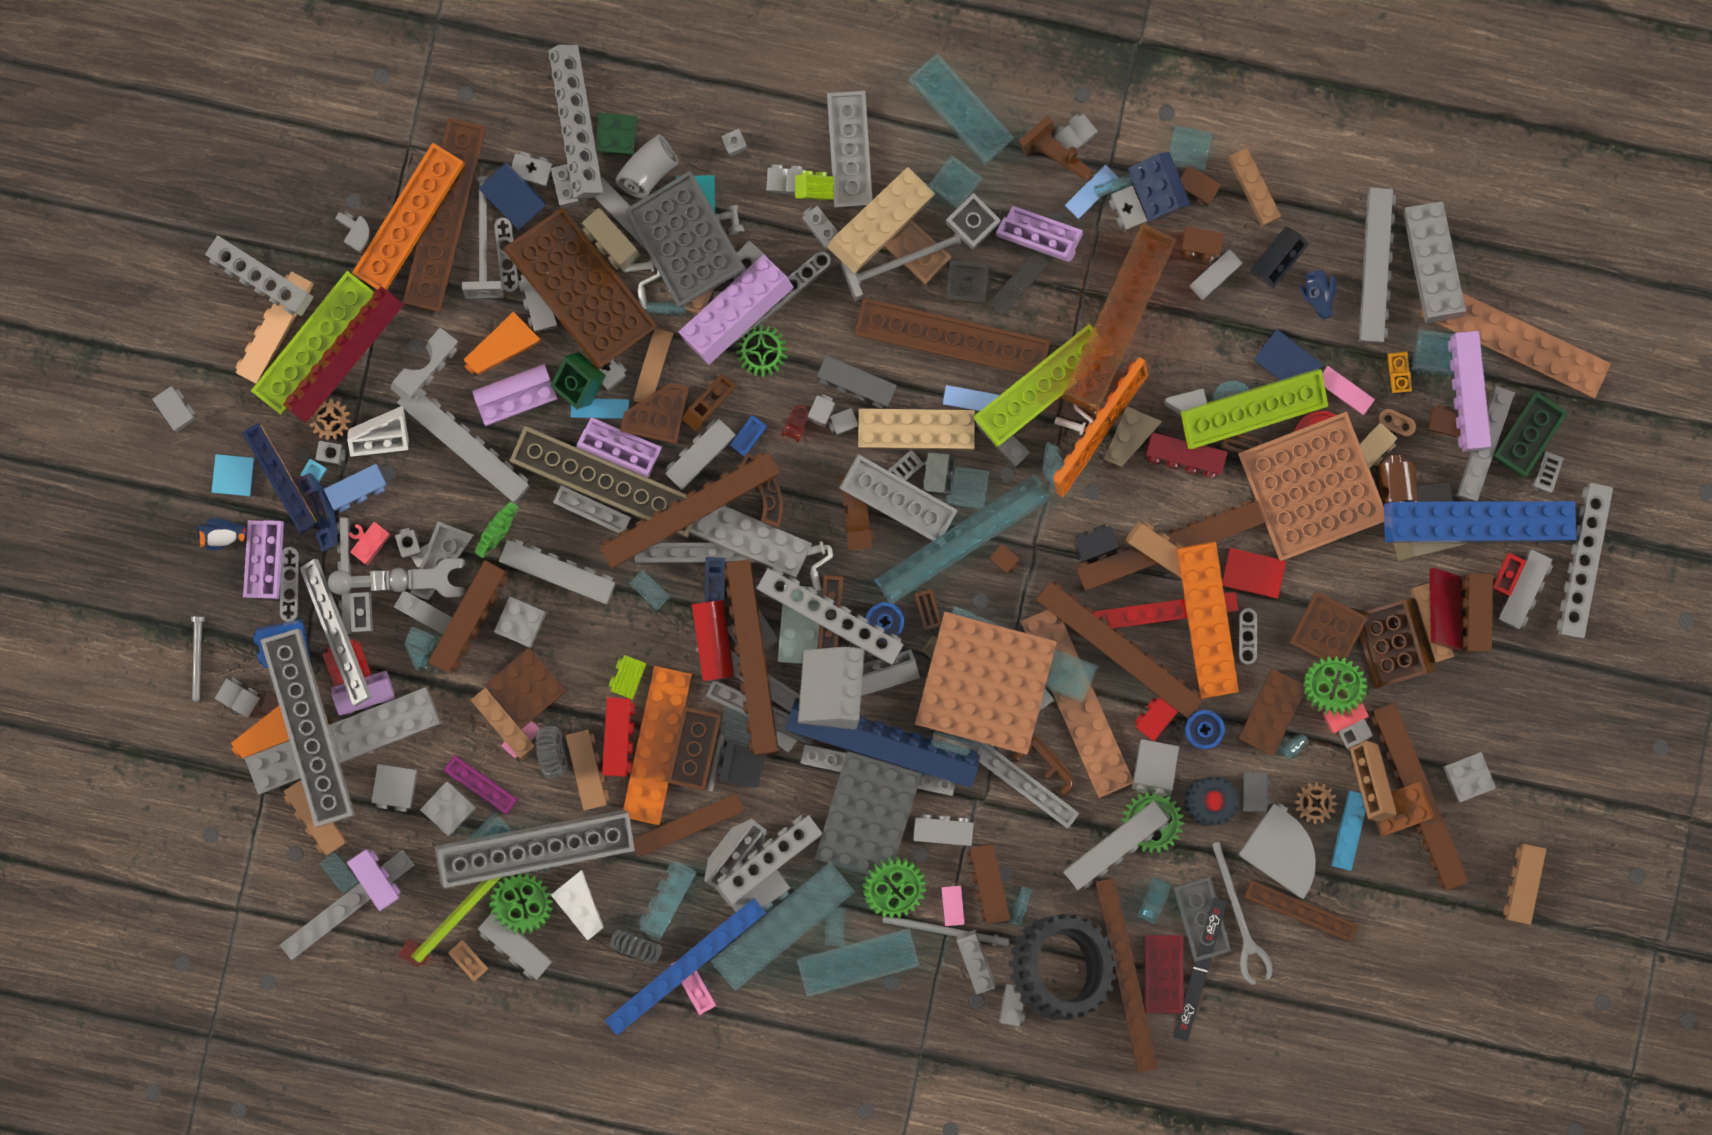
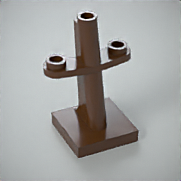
[1019,115,1095,182]

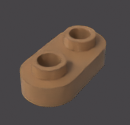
[1378,409,1416,437]

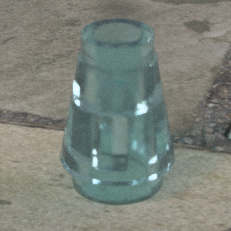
[1279,733,1309,760]

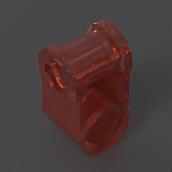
[781,405,809,443]

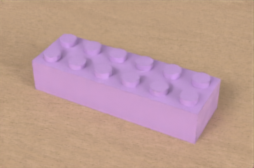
[679,254,794,365]
[1448,331,1491,452]

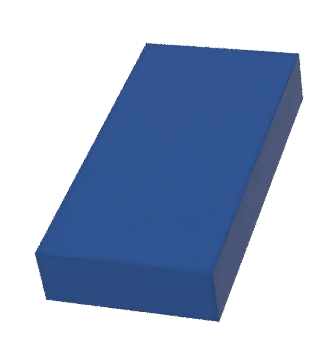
[729,415,768,457]

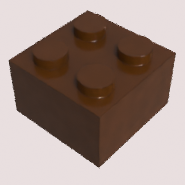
[1179,226,1224,263]

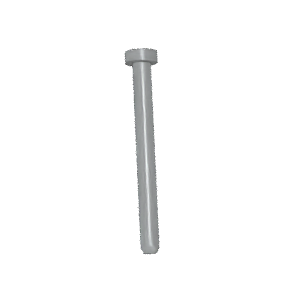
[191,617,205,702]

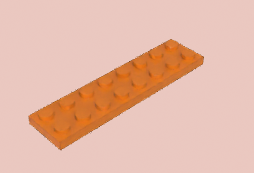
[352,143,465,290]
[1053,357,1148,498]
[1177,541,1239,699]
[623,666,692,825]

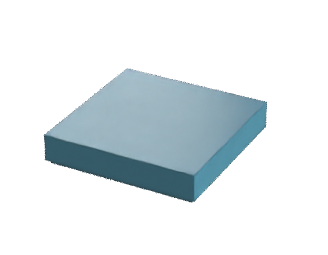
[212,454,255,497]

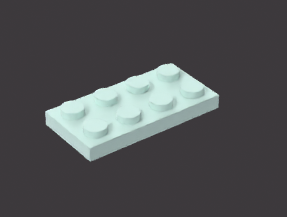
[778,585,823,664]

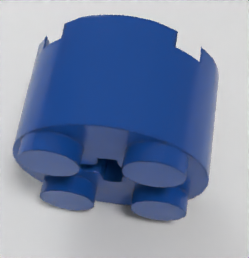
[866,602,904,642]
[1184,710,1225,750]

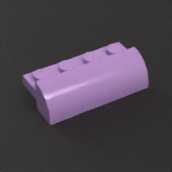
[996,206,1083,262]
[472,364,558,426]
[576,417,662,478]
[243,520,284,599]

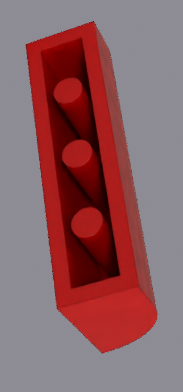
[692,600,735,681]

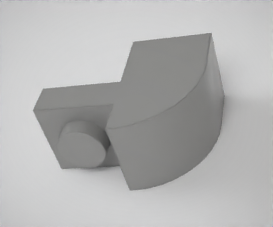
[335,212,371,254]

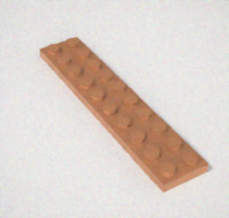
[1420,293,1611,399]
[1021,610,1133,798]

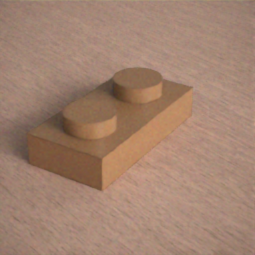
[448,940,489,982]

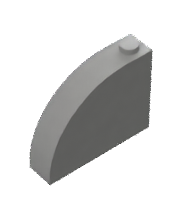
[1238,803,1315,899]

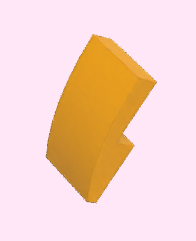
[1387,351,1412,393]

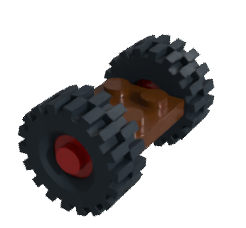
[1184,776,1239,826]

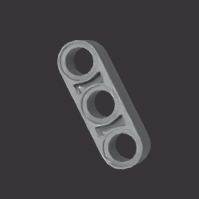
[1189,249,1243,300]
[1238,608,1257,665]

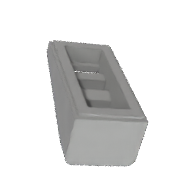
[888,450,924,481]
[1532,451,1564,494]

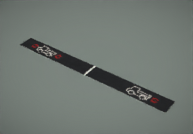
[1174,897,1227,1041]

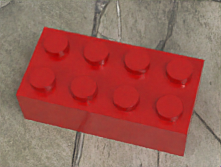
[602,697,635,777]

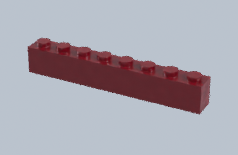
[283,286,404,424]

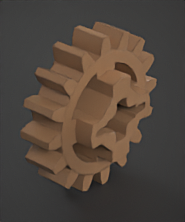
[309,399,351,441]
[1294,782,1337,824]

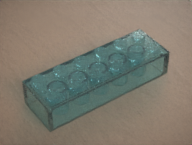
[908,53,1014,166]
[797,928,920,997]

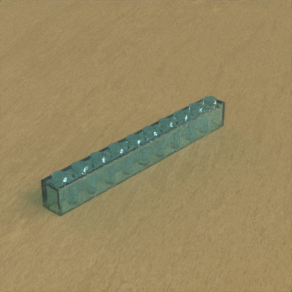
[874,474,1051,604]

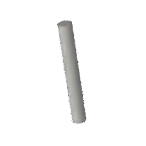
[706,733,726,791]

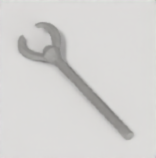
[1212,842,1272,985]

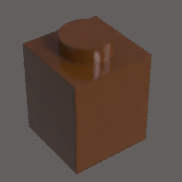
[989,544,1019,574]

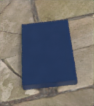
[478,162,547,230]
[1254,330,1323,380]

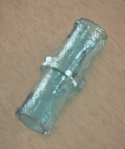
[1094,174,1134,198]
[647,301,686,316]
[1009,886,1033,927]

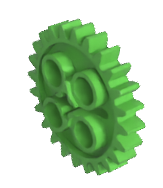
[475,502,519,558]
[1303,656,1367,716]
[1121,792,1184,853]
[863,856,926,919]
[489,873,553,935]

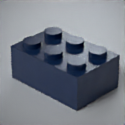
[1128,152,1190,221]

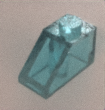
[1137,877,1172,924]

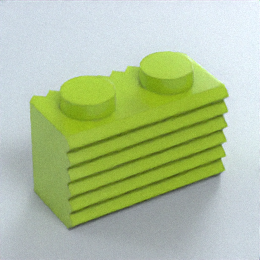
[795,171,835,201]
[609,655,646,700]

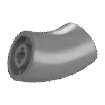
[616,134,678,198]

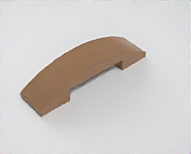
[633,328,674,403]

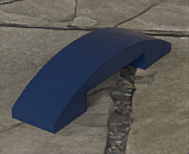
[296,473,337,552]
[705,557,725,602]

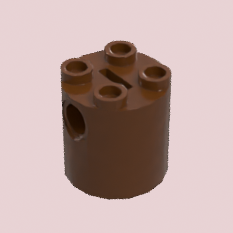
[1377,455,1418,505]

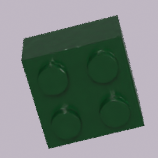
[595,113,638,157]
[550,352,606,410]

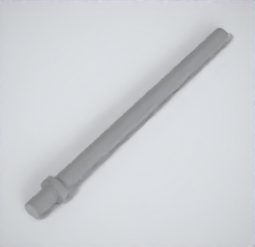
[882,916,1009,946]

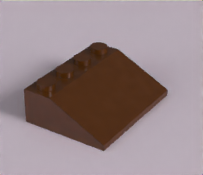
[1359,597,1435,689]

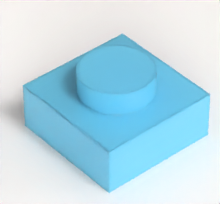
[300,459,327,482]

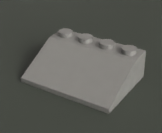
[798,647,864,730]

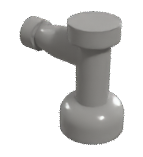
[716,205,744,235]

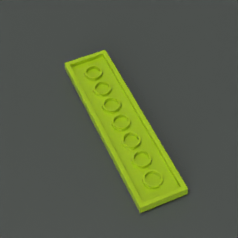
[251,271,374,415]
[973,324,1114,447]
[1181,369,1328,449]

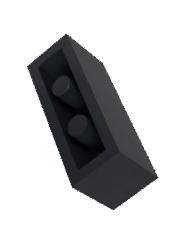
[1250,226,1309,289]

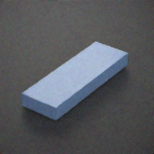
[1065,165,1119,219]
[943,385,1000,411]

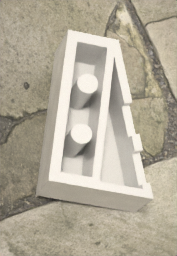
[347,406,409,457]
[551,870,604,940]

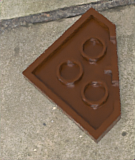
[620,383,689,444]

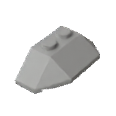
[704,819,766,890]

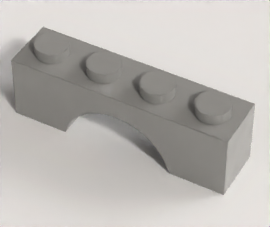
[390,328,458,403]

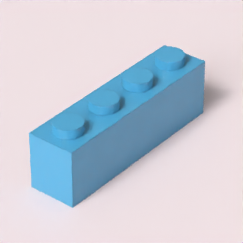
[1330,791,1366,871]

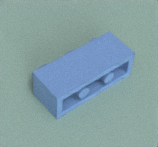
[324,464,388,512]

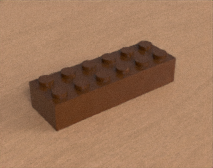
[428,560,509,675]

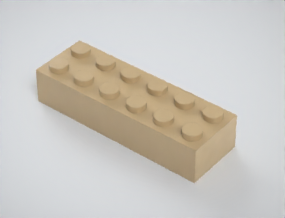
[827,167,935,273]
[858,409,975,451]

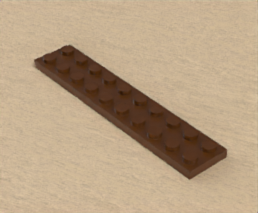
[403,118,486,313]
[855,298,1050,375]

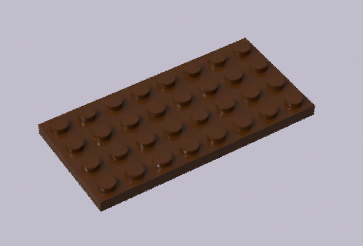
[503,207,658,370]

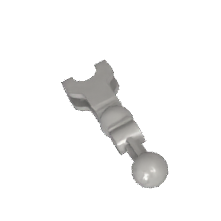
[328,558,466,597]

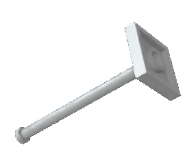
[462,176,504,299]
[841,234,962,302]

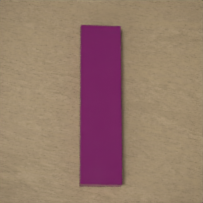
[443,755,518,815]

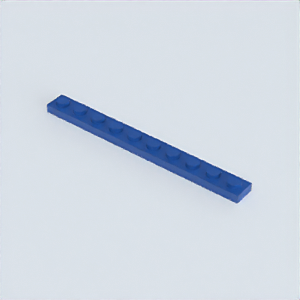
[605,898,766,1035]

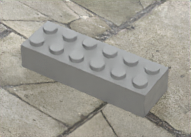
[1403,201,1466,324]

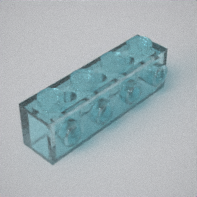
[638,861,697,940]

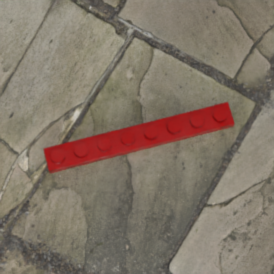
[1093,592,1238,629]

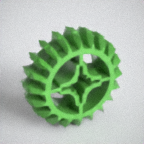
[736,325,788,377]

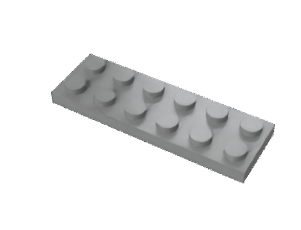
[827,91,872,208]
[839,455,958,544]
[690,506,812,579]

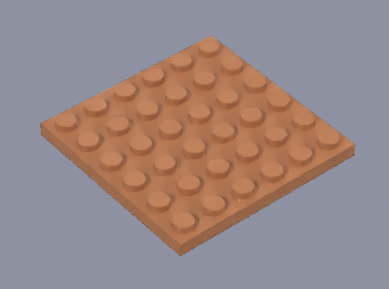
[1238,411,1384,561]
[915,612,1057,754]

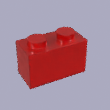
[1493,553,1527,597]
[1135,697,1178,742]

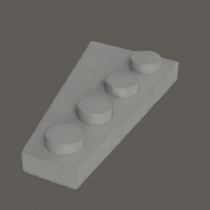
[410,521,474,600]

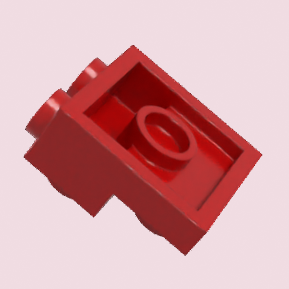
[322,639,372,687]

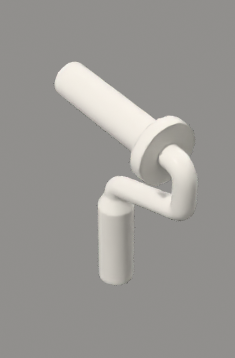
[624,259,661,310]
[1054,383,1094,435]
[807,541,833,593]

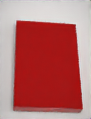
[1222,548,1286,599]

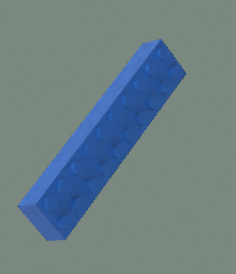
[1384,501,1577,543]

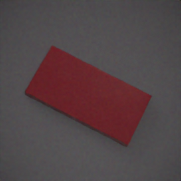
[1429,567,1462,651]
[1144,935,1184,1013]

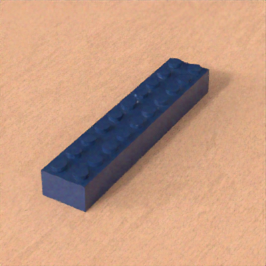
[785,698,980,788]

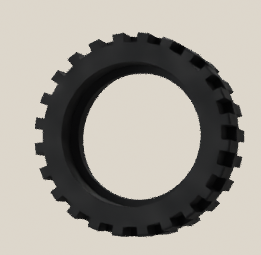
[1009,913,1117,1021]

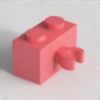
[349,522,391,565]
[1322,698,1369,734]

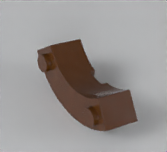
[742,453,783,529]
[840,474,875,550]

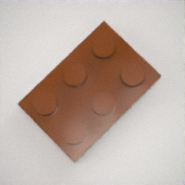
[1375,781,1434,837]

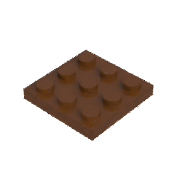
[1290,591,1368,661]
[485,647,567,729]

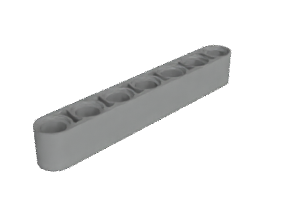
[732,252,831,344]

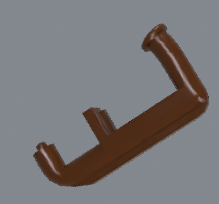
[1011,736,1074,797]

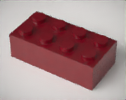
[1144,433,1227,480]

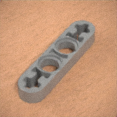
[494,218,519,293]
[280,547,299,622]

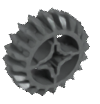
[535,726,568,778]
[610,930,662,964]

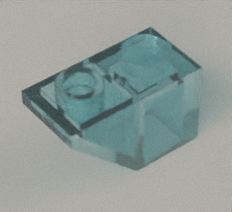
[1042,442,1065,487]
[405,626,436,671]

